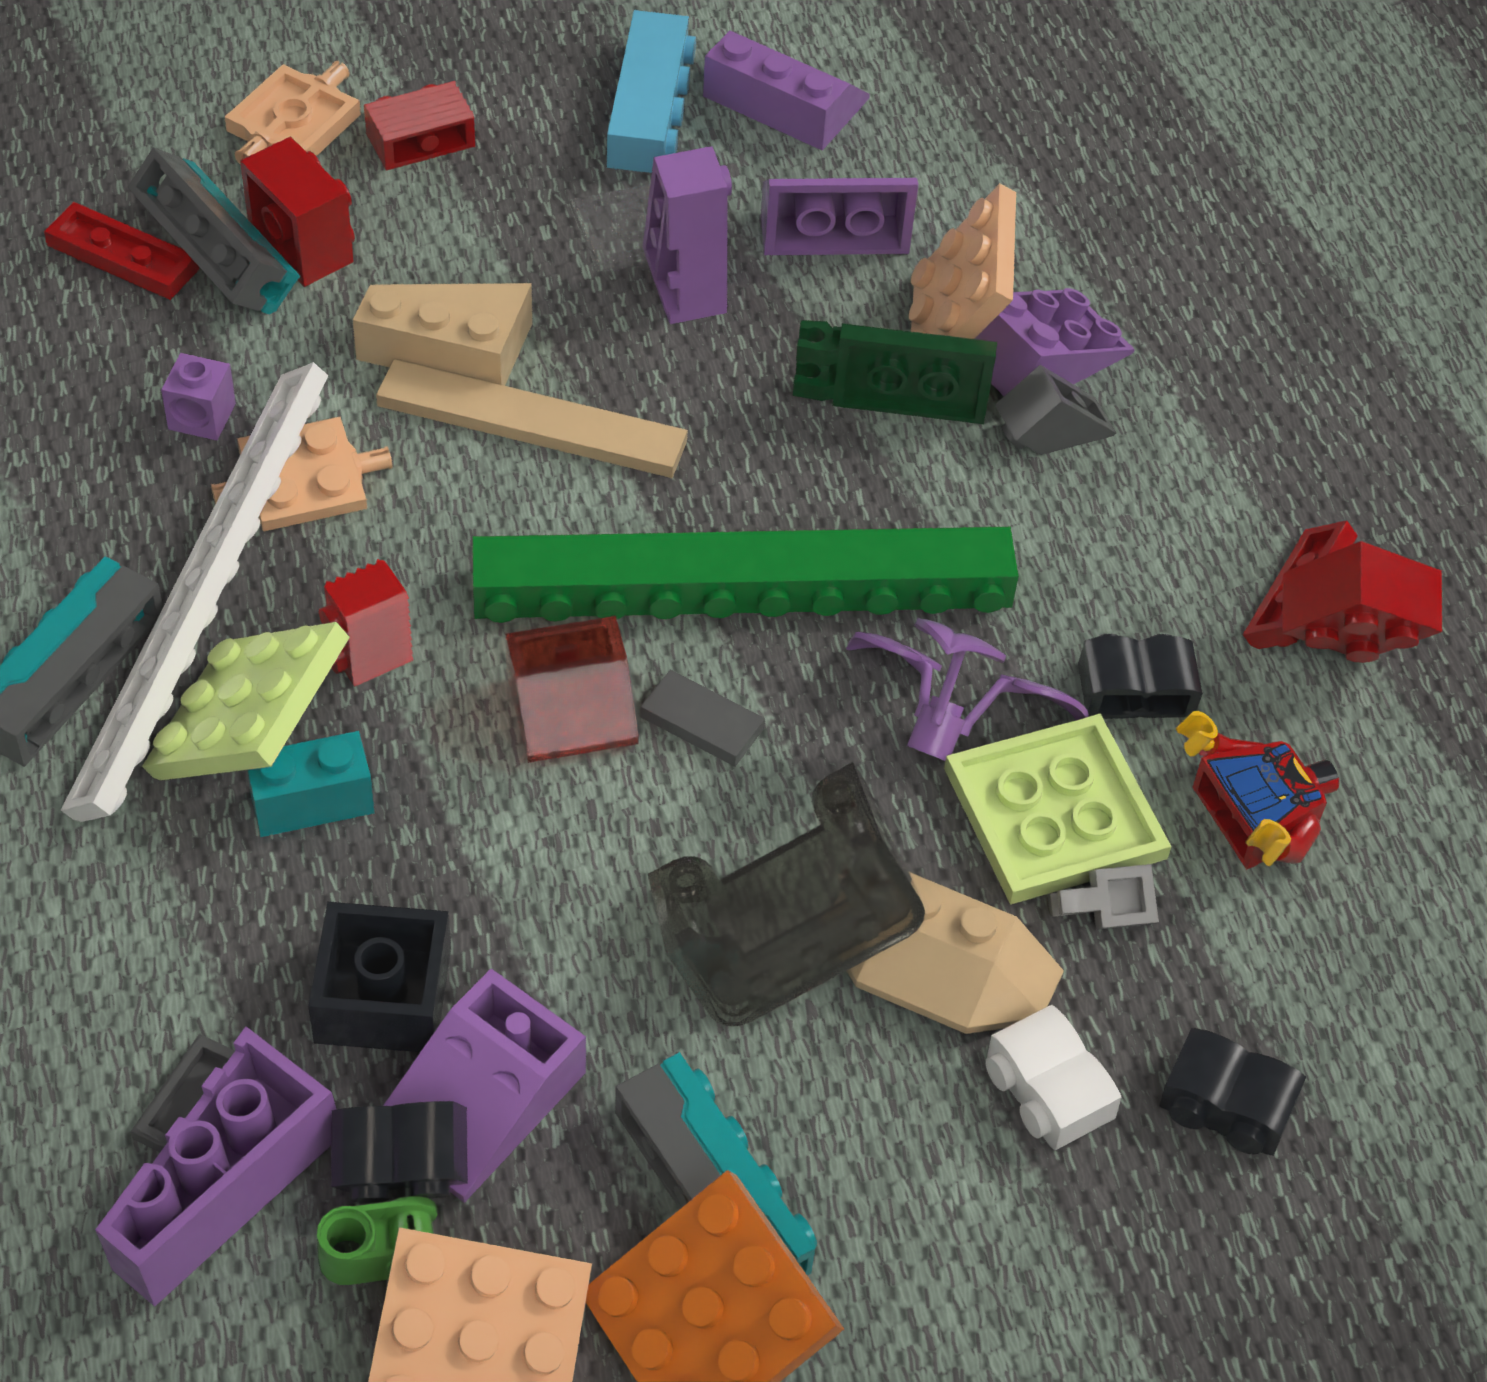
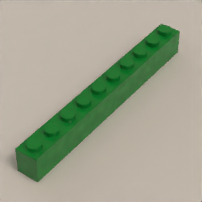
[472,527,1019,623]

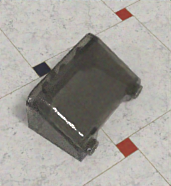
[647,762,925,1026]

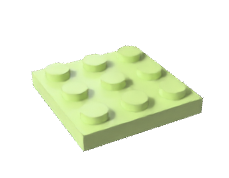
[142,622,350,780]
[944,714,1171,905]

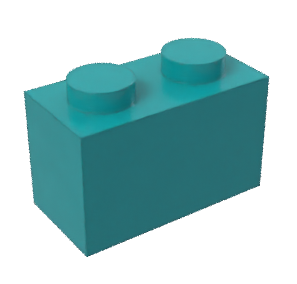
[247,731,375,837]

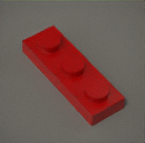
[44,202,199,300]
[1243,520,1358,649]

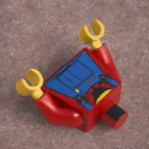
[1176,711,1340,870]

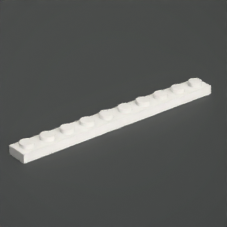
[61,362,328,822]

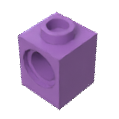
[161,353,236,440]

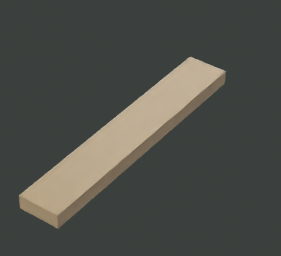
[376,359,688,478]

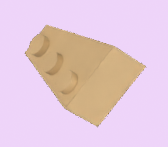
[353,283,532,386]

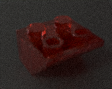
[505,616,639,763]

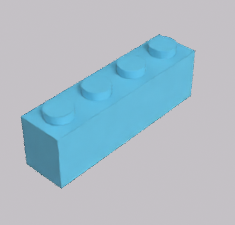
[607,10,696,173]

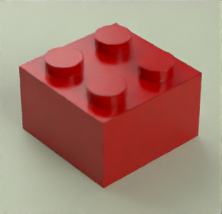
[240,136,355,287]
[1282,541,1442,663]

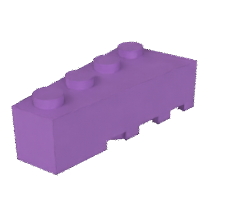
[95,1027,336,1307]

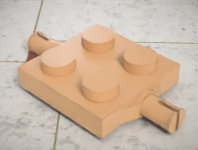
[225,61,361,164]
[211,417,393,532]

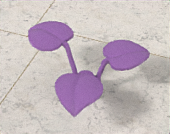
[846,618,1089,761]

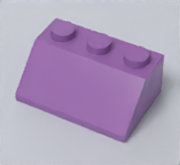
[703,30,870,151]
[761,178,918,255]

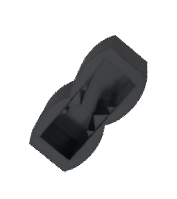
[1078,634,1203,719]
[1159,1028,1306,1156]
[331,1101,468,1203]

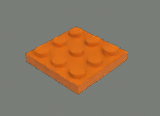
[585,1170,844,1382]

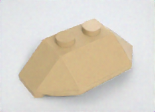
[824,871,1064,1034]

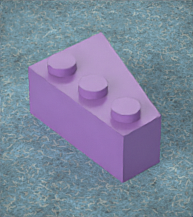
[643,146,732,324]

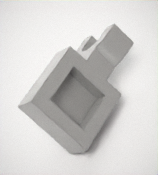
[1047,864,1159,930]

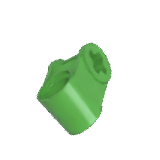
[317,1196,438,1285]

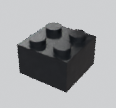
[308,901,451,1052]

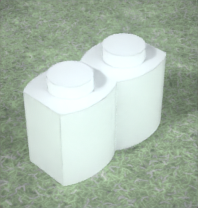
[986,1005,1121,1150]

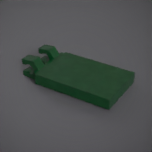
[792,320,997,424]

